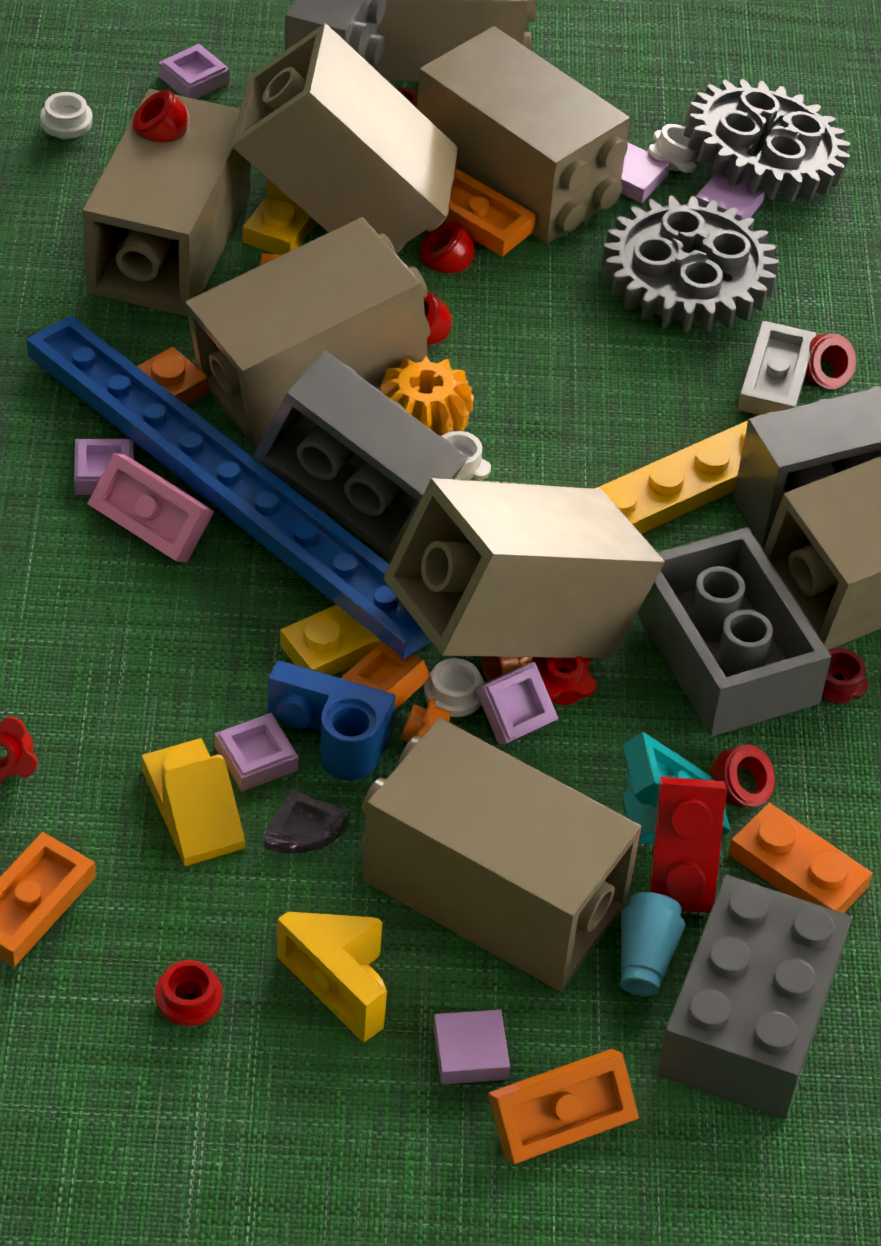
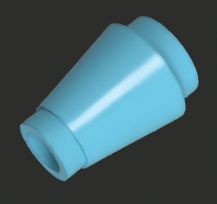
[620,892,685,996]

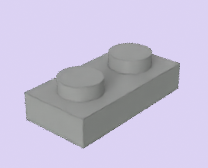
[738,321,816,415]

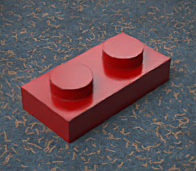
[648,776,727,913]

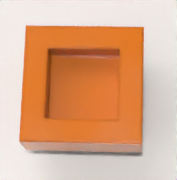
[137,346,208,405]
[341,642,431,710]

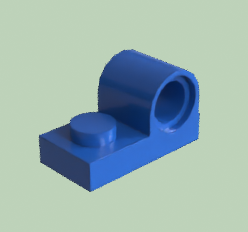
[268,660,395,780]

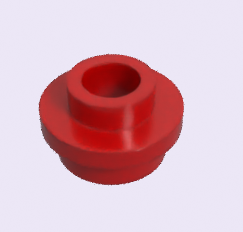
[155,960,223,1026]

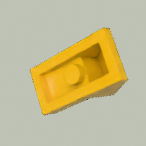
[243,178,318,255]
[142,738,245,867]
[277,912,387,1043]

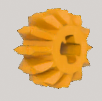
[380,354,474,436]

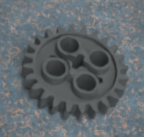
[683,79,850,202]
[602,196,778,332]

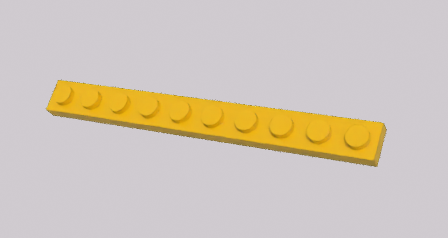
[280,414,763,676]

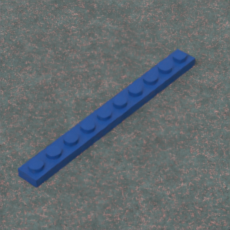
[26,315,431,659]

